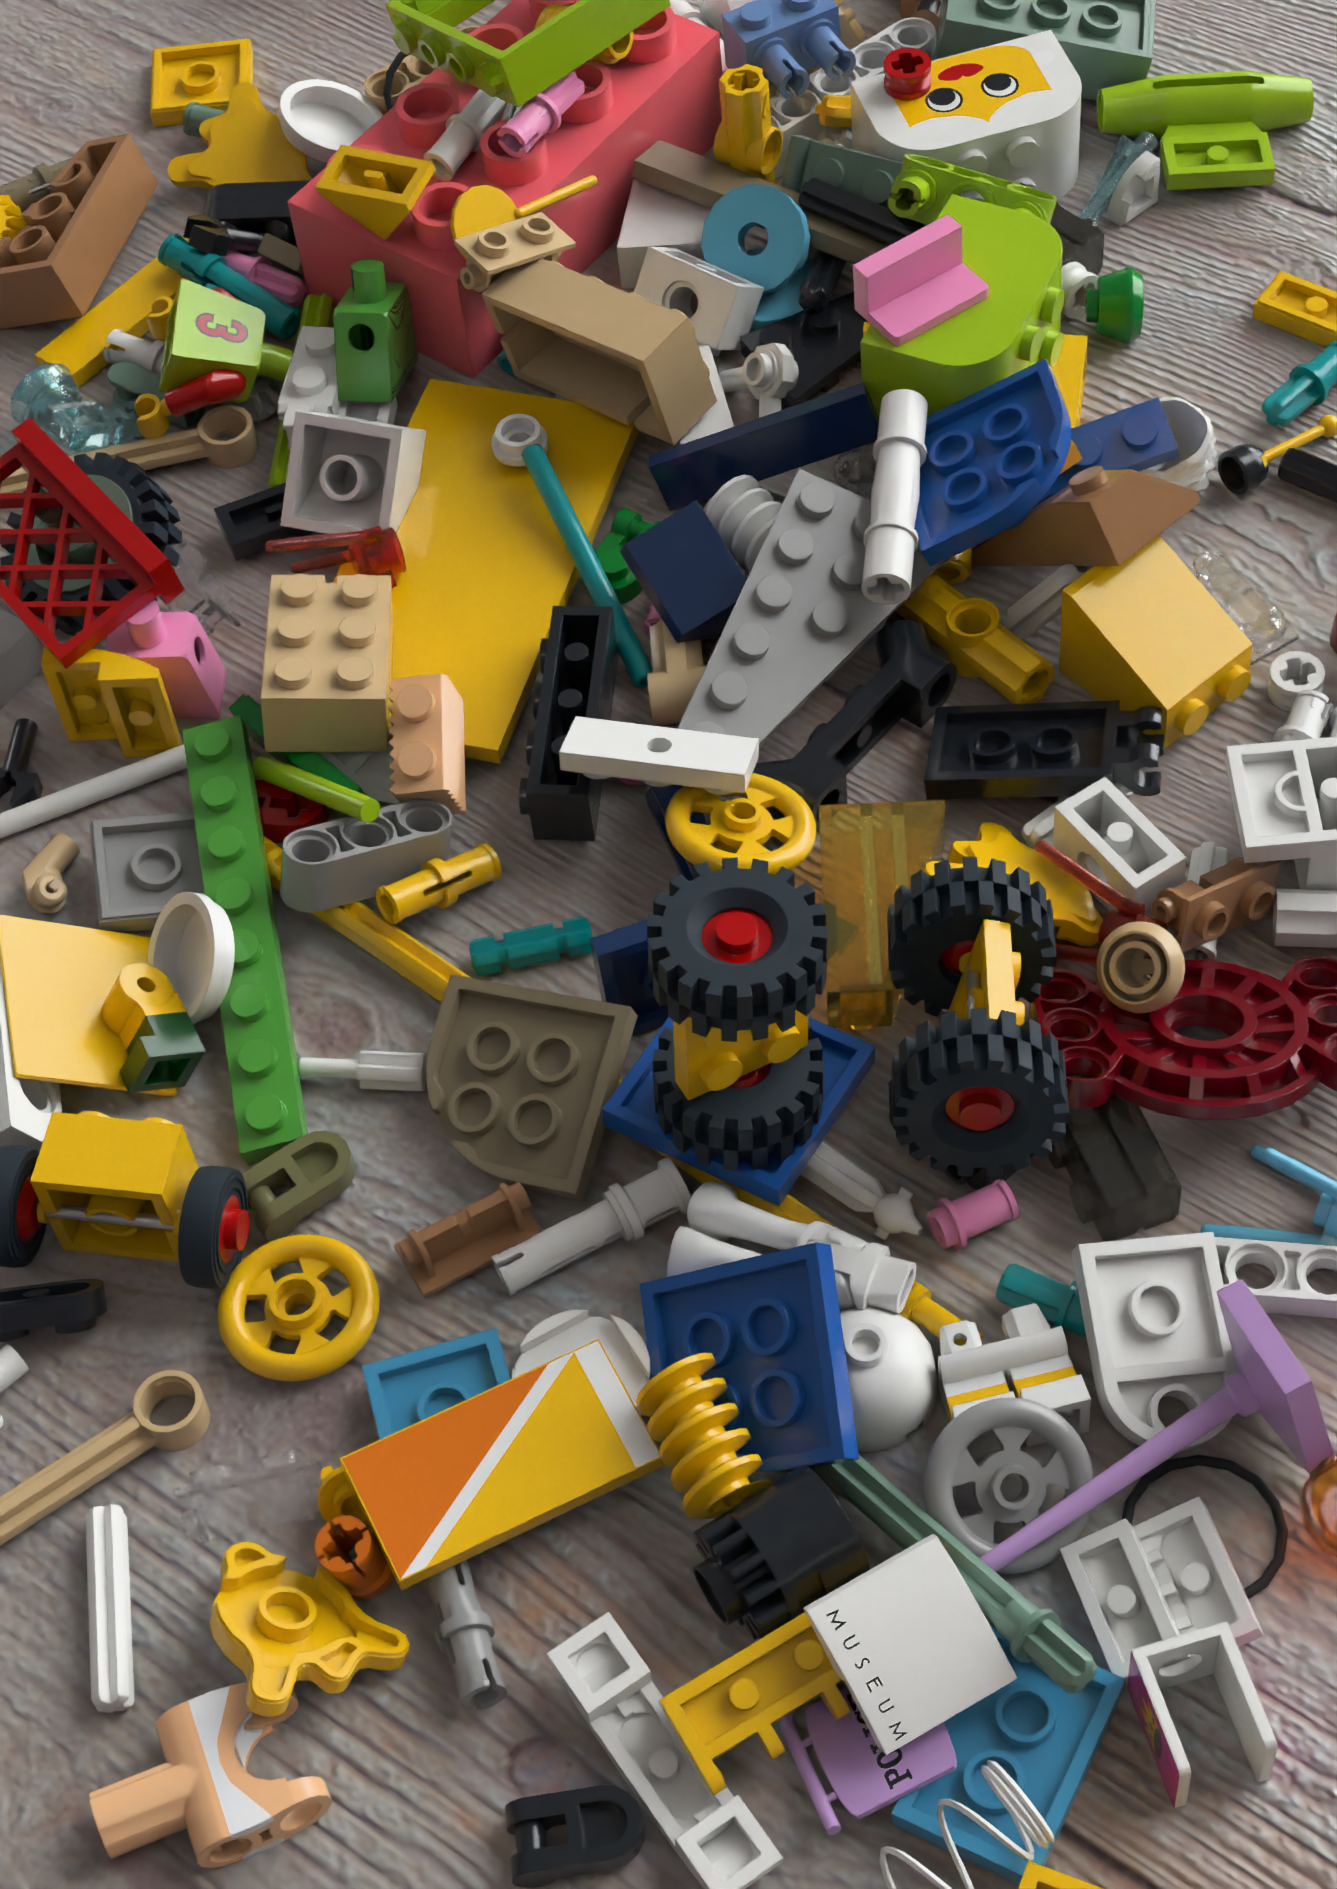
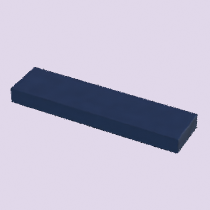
[649,382,879,511]

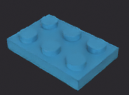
[362,1328,550,1526]
[891,1625,1126,1885]

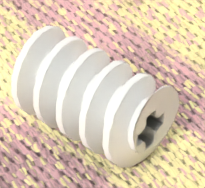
[703,474,782,574]

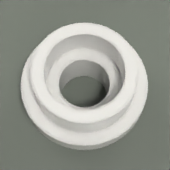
[491,414,548,467]

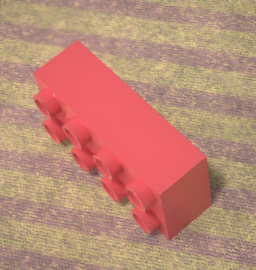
[287,0,722,379]

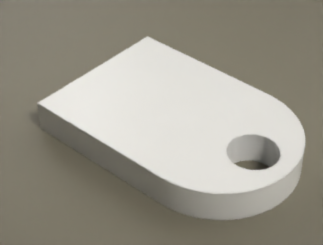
[1071,1232,1238,1452]

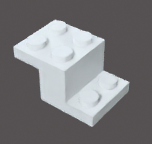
[1225,737,1337,890]

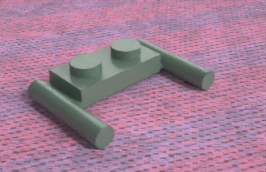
[781,134,928,225]

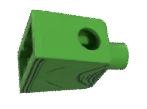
[333,259,418,403]

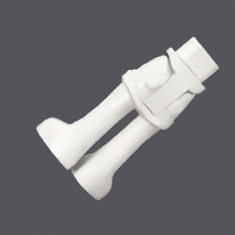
[667,1181,916,1313]

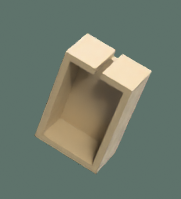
[261,574,393,752]

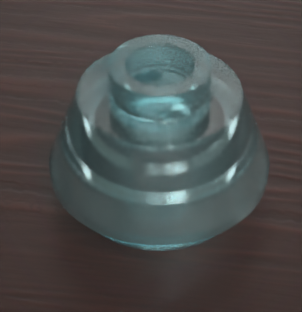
[10,363,82,434]

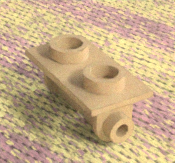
[453,212,576,292]

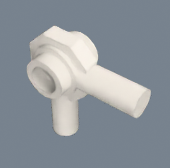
[719,343,799,418]

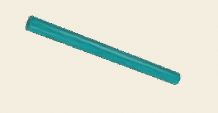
[521,444,653,688]

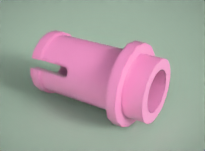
[927,1179,1019,1250]

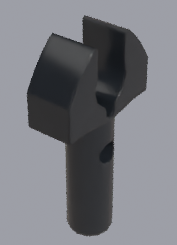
[183,215,284,257]
[0,718,43,809]

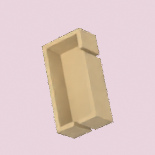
[481,258,717,445]

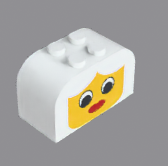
[850,30,1082,202]

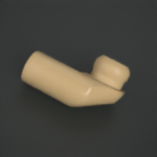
[22,832,80,914]

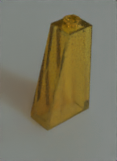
[819,800,945,1031]

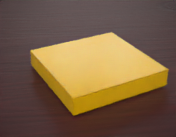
[150,38,253,127]

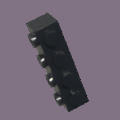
[519,606,619,841]

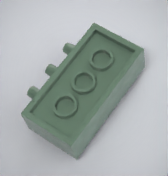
[934,0,1156,100]

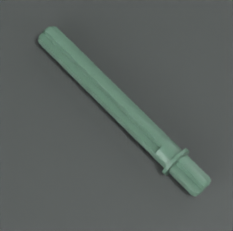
[812,1455,1097,1694]

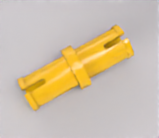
[376,843,502,924]

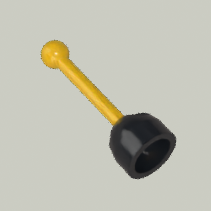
[1218,415,1337,495]

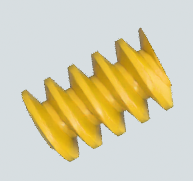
[636,1352,772,1520]

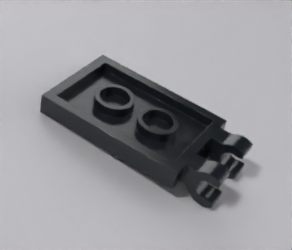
[924,700,1165,800]

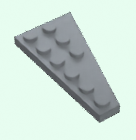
[677,468,951,749]

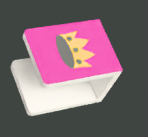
[1127,1621,1278,1808]

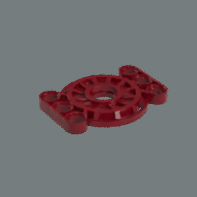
[1029,956,1337,1120]

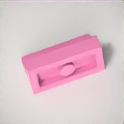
[853,214,989,346]

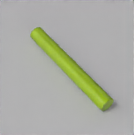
[253,755,380,823]

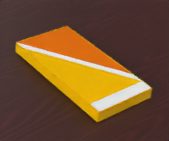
[340,1339,663,1591]

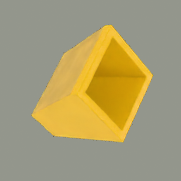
[1059,535,1253,749]

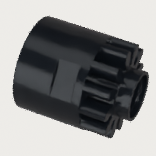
[693,1465,870,1640]

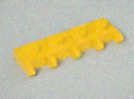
[659,1612,850,1796]

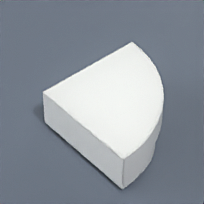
[1107,150,1160,227]

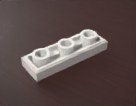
[559,716,759,795]

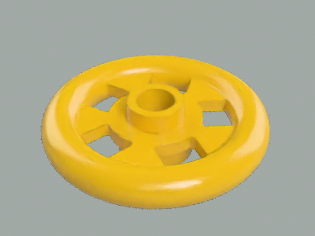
[665,773,816,876]
[218,1234,380,1382]

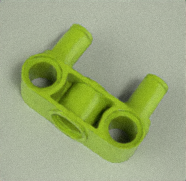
[888,154,1057,225]

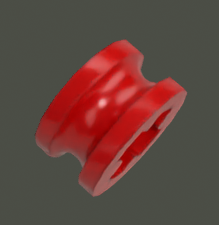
[883,47,932,100]

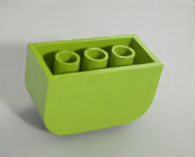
[860,194,1065,417]

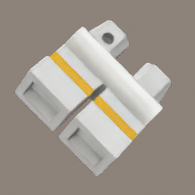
[938,1303,1091,1460]

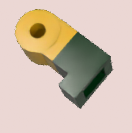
[101,963,206,1093]

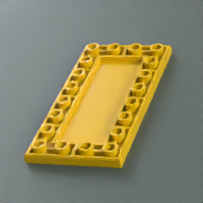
[333,379,640,764]

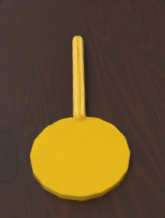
[450,175,598,260]

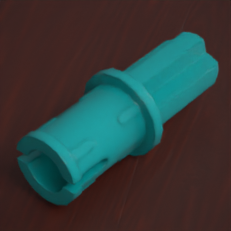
[1261,341,1337,426]
[996,1264,1086,1338]

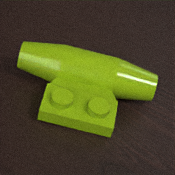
[1097,71,1314,190]

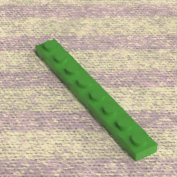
[182,715,308,1165]

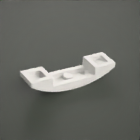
[547,1612,783,1889]

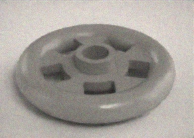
[923,1398,1094,1574]

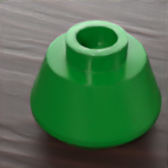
[1085,267,1144,344]

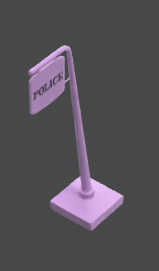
[779,1278,1336,1835]

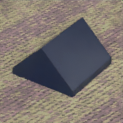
[620,500,747,643]

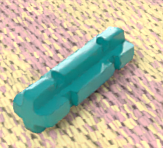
[469,916,593,976]

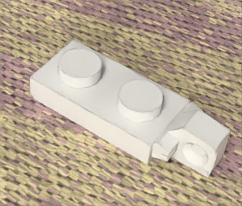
[277,326,341,449]

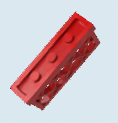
[0,417,185,669]

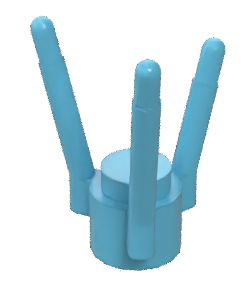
[1200,1145,1337,1246]

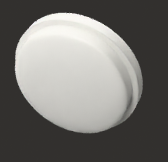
[278,79,383,163]
[147,892,235,1024]

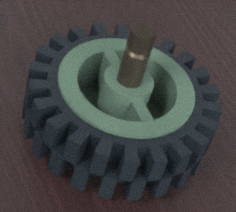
[0,452,182,636]

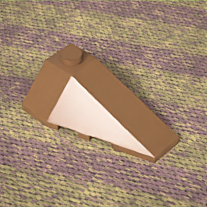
[972,466,1201,566]

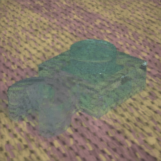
[43,400,145,452]

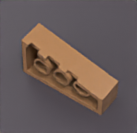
[0,133,158,330]

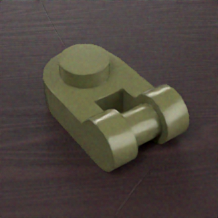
[242,1131,355,1241]

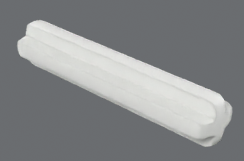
[85,1504,134,1713]

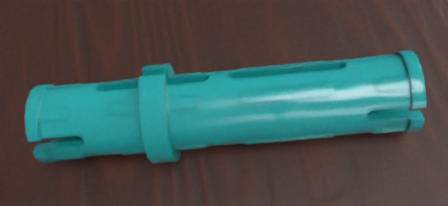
[158,233,302,341]

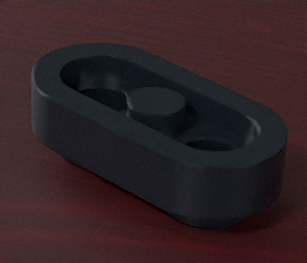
[0,1279,108,1342]

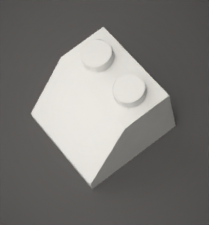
[280,411,426,545]

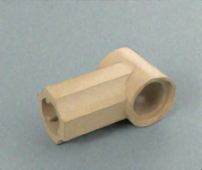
[647,618,707,726]

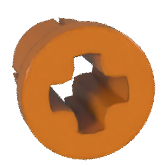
[314,1515,394,1600]

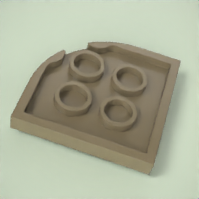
[426,974,638,1202]

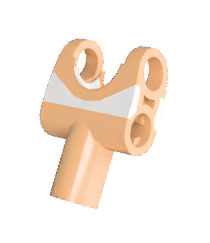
[89,1681,331,1868]

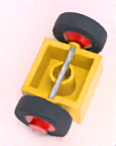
[0,1111,249,1290]

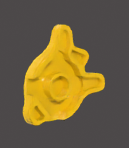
[167,82,312,190]
[924,822,1105,946]
[210,1542,410,1717]

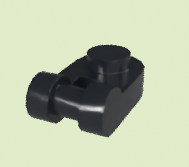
[505,1785,645,1888]

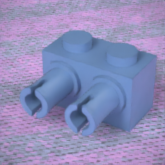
[721,0,856,99]

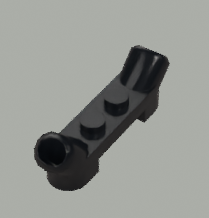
[753,619,957,833]

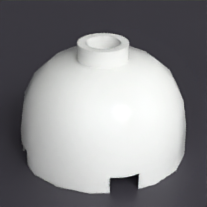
[840,1306,938,1452]

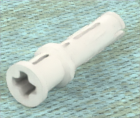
[491,1157,691,1296]

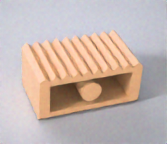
[387,674,466,815]

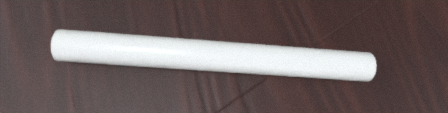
[0,744,187,839]

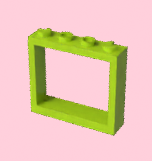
[385,0,671,107]

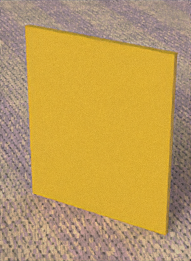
[0,915,177,1097]

